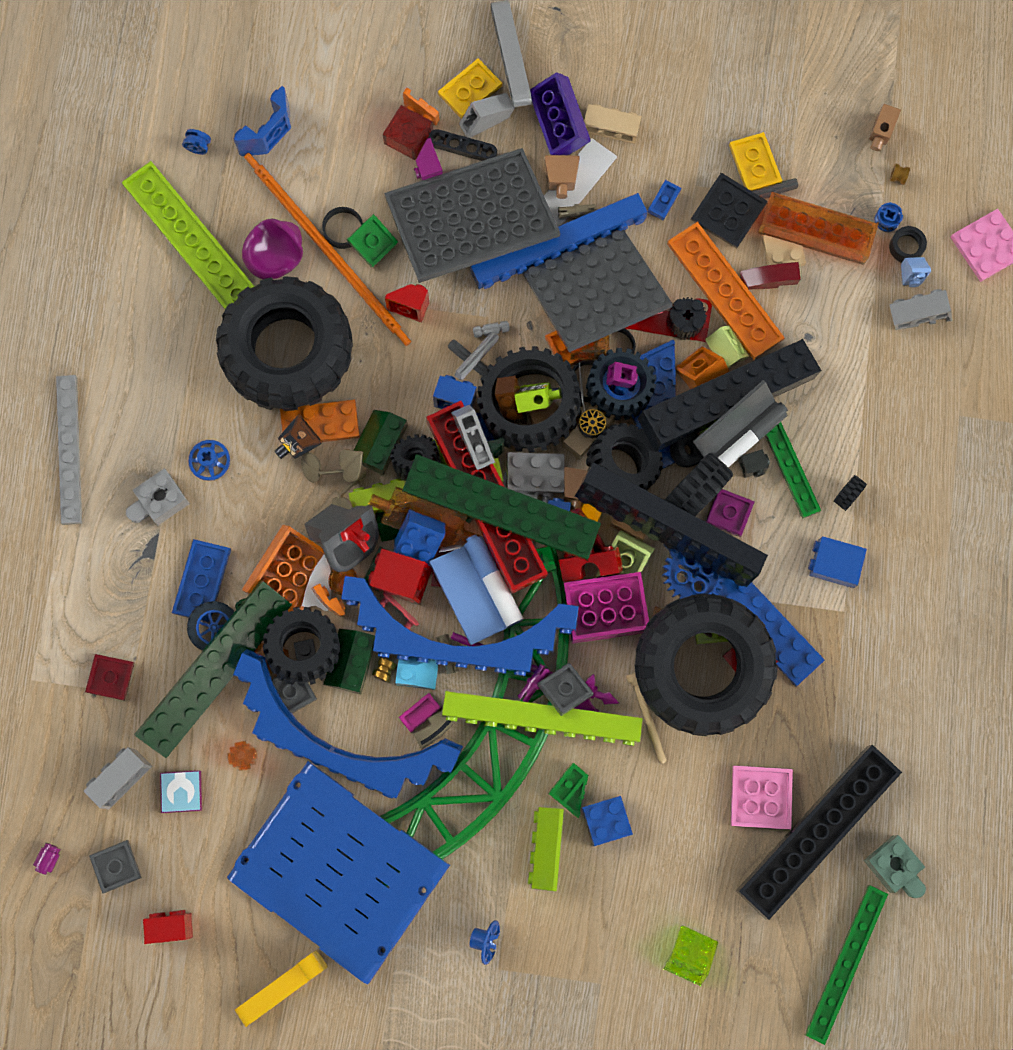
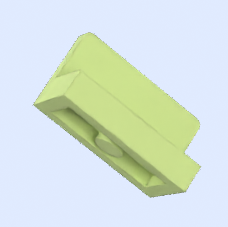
[706,326,749,368]

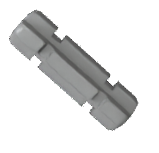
[473,321,510,338]

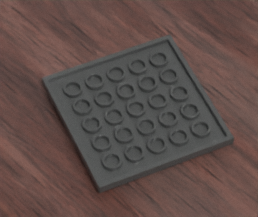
[523,230,672,352]

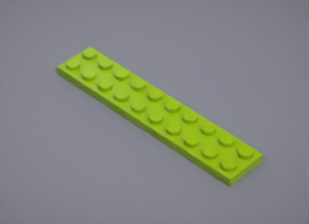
[121,161,254,309]

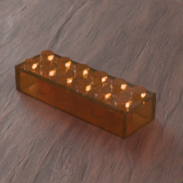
[758,192,878,265]

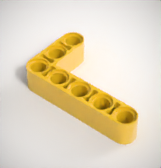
[235,950,328,1027]

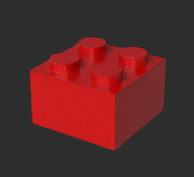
[143,910,193,944]

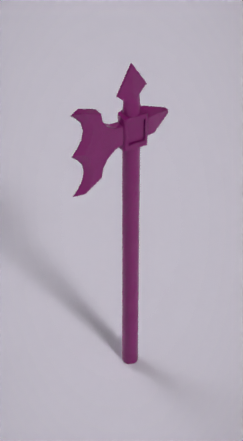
[451,632,620,712]

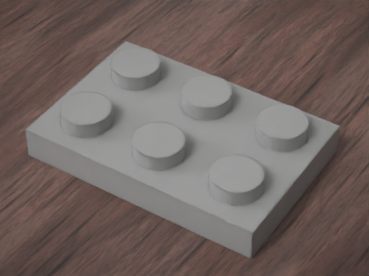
[506,452,564,493]

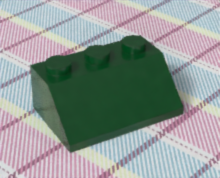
[353,410,408,476]
[323,628,375,695]

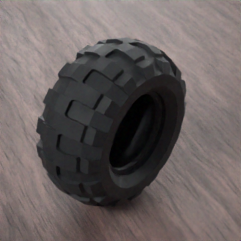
[216,276,353,411]
[634,594,778,736]

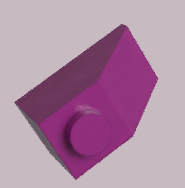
[414,138,443,181]

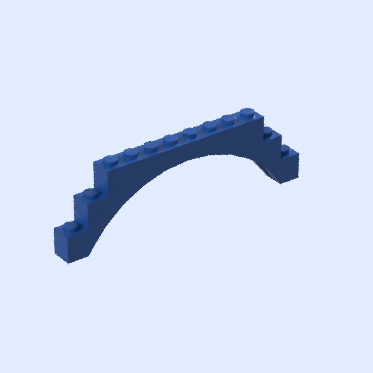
[341,576,579,676]
[233,649,463,798]

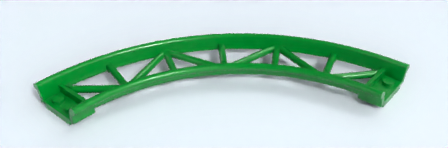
[380,546,569,887]

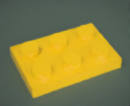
[438,58,502,119]
[729,132,782,191]

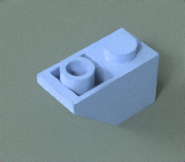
[901,257,931,287]

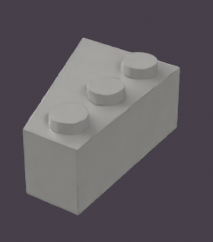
[889,289,952,330]

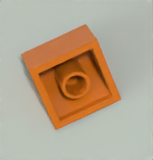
[675,346,730,389]

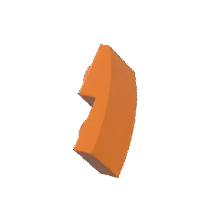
[311,584,346,617]

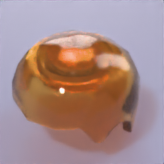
[328,568,358,595]

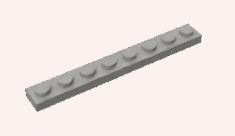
[56,375,82,525]

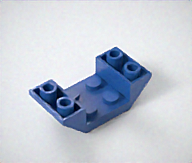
[233,86,291,156]

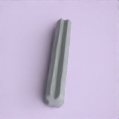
[455,332,499,380]

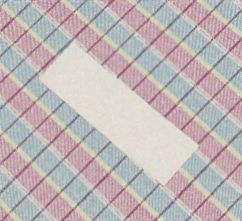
[544,138,617,226]

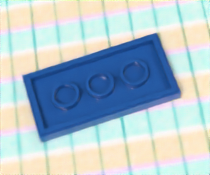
[172,539,231,623]

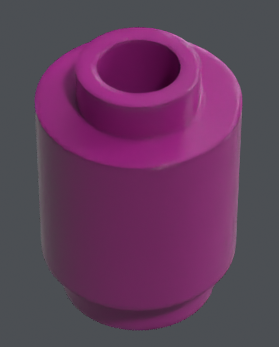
[33,843,61,875]

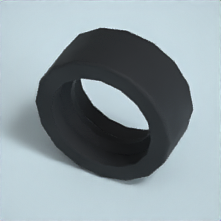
[889,226,927,263]

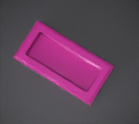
[399,693,441,733]

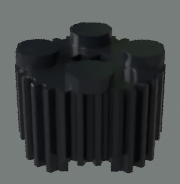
[666,297,707,340]

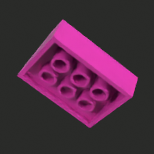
[564,572,649,644]

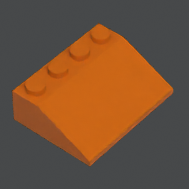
[242,525,324,612]

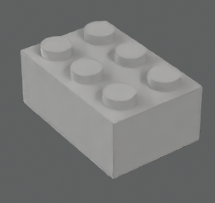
[84,747,152,809]

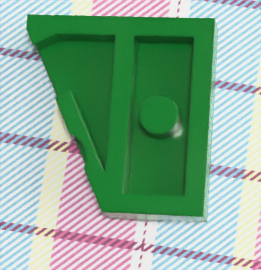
[548,762,589,818]

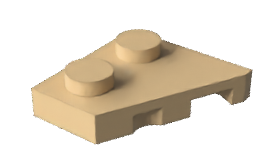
[762,235,806,266]

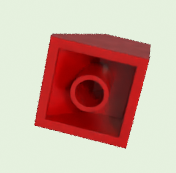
[385,284,429,323]

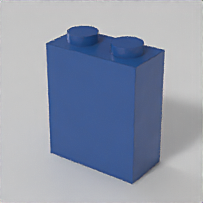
[808,536,867,588]

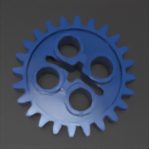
[662,551,725,599]

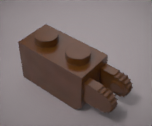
[495,376,527,425]

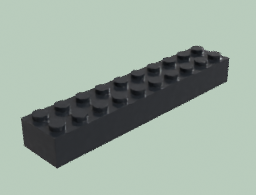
[638,339,822,452]
[574,462,768,587]
[736,745,902,920]

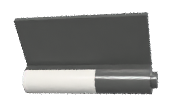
[693,380,788,467]

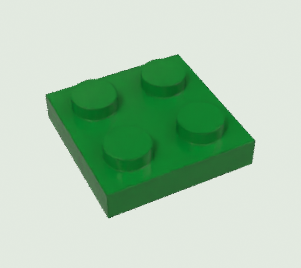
[346,214,398,267]

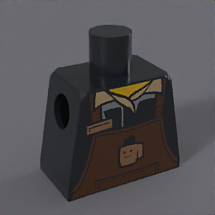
[274,414,323,459]

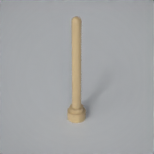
[626,673,666,764]

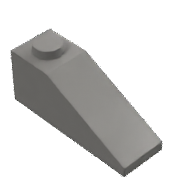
[451,405,495,470]

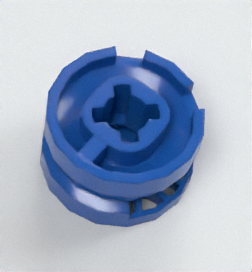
[182,129,211,155]
[874,202,903,232]

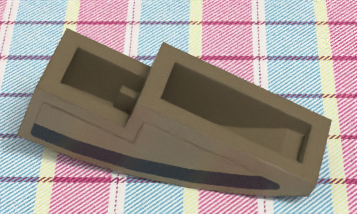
[414,711,455,750]

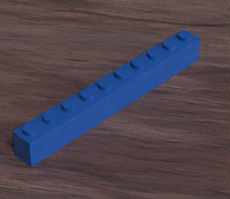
[470,193,647,289]

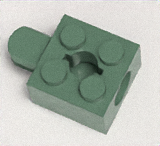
[863,835,926,898]

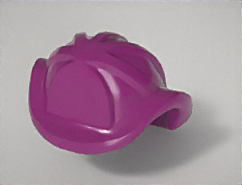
[242,218,303,280]

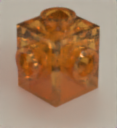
[227,741,257,771]

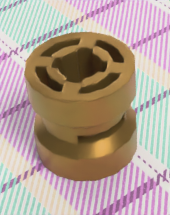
[372,657,397,683]

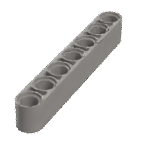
[491,0,532,108]

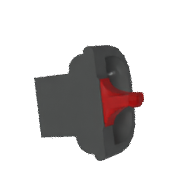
[304,504,379,572]

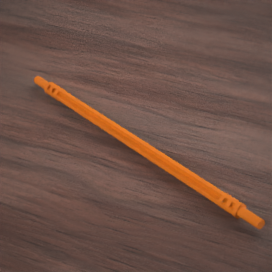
[244,153,411,346]

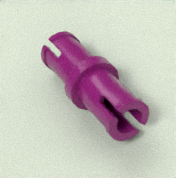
[517,664,550,702]

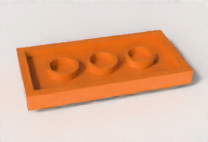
[280,399,360,442]

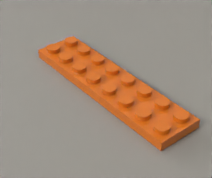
[667,222,785,360]

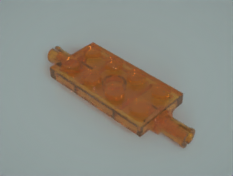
[368,486,480,547]

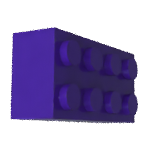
[530,72,591,155]

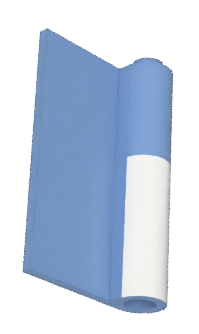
[429,534,524,645]

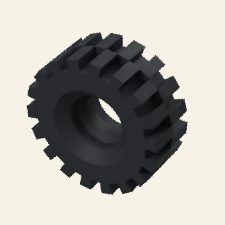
[390,434,441,481]

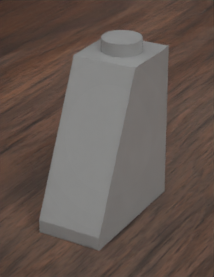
[459,93,515,138]

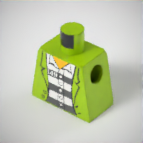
[515,382,562,413]

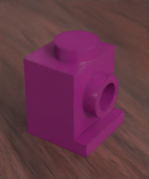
[606,362,638,388]

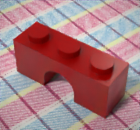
[559,545,623,583]

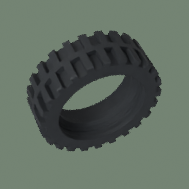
[477,346,583,453]

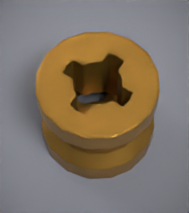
[890,163,910,185]

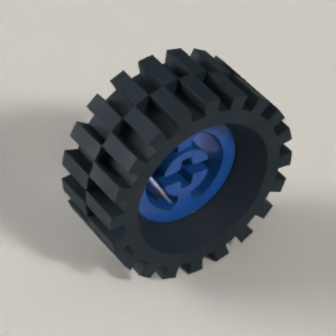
[586,348,656,420]

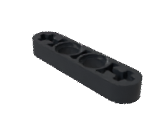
[429,129,497,161]

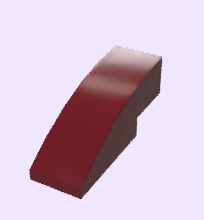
[740,262,801,290]

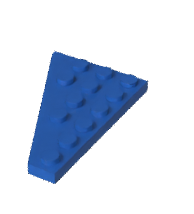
[616,340,676,469]

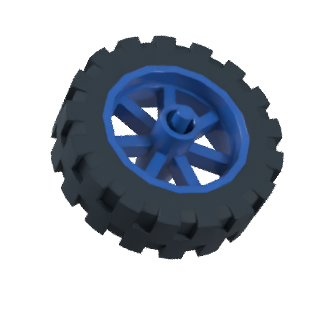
[187,601,234,651]

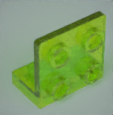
[663,925,718,986]

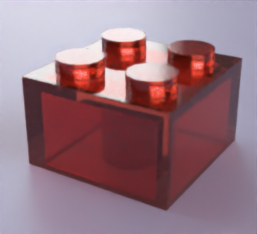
[383,105,433,160]

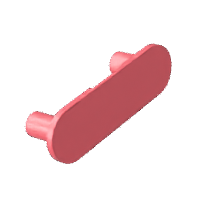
[379,592,419,629]

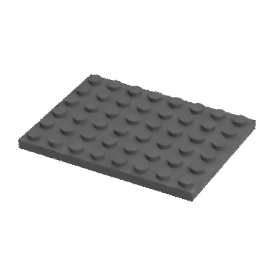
[384,148,560,283]

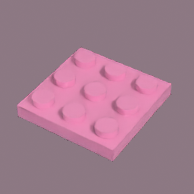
[950,209,1013,282]
[731,766,793,830]

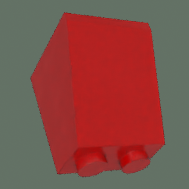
[368,549,432,605]

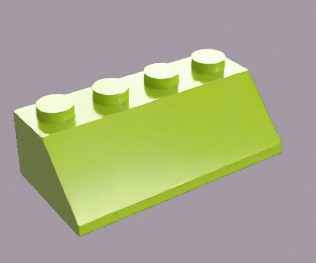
[528,807,564,891]

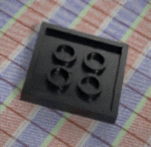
[691,173,768,249]

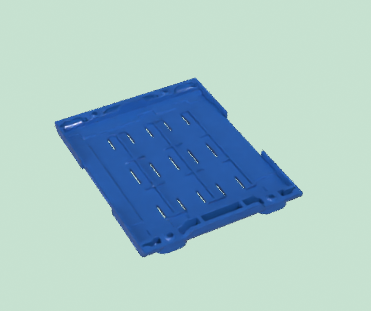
[227,761,450,984]

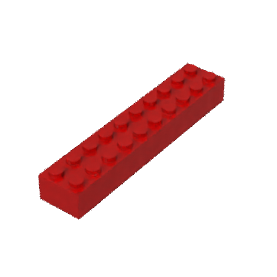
[426,401,548,594]

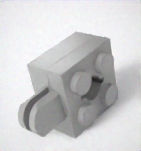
[126,468,190,525]

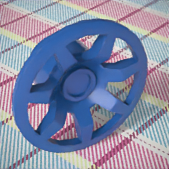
[188,440,230,481]
[470,920,500,965]

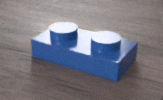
[648,180,681,221]

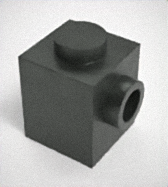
[738,449,770,478]

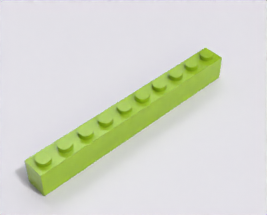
[442,691,643,746]

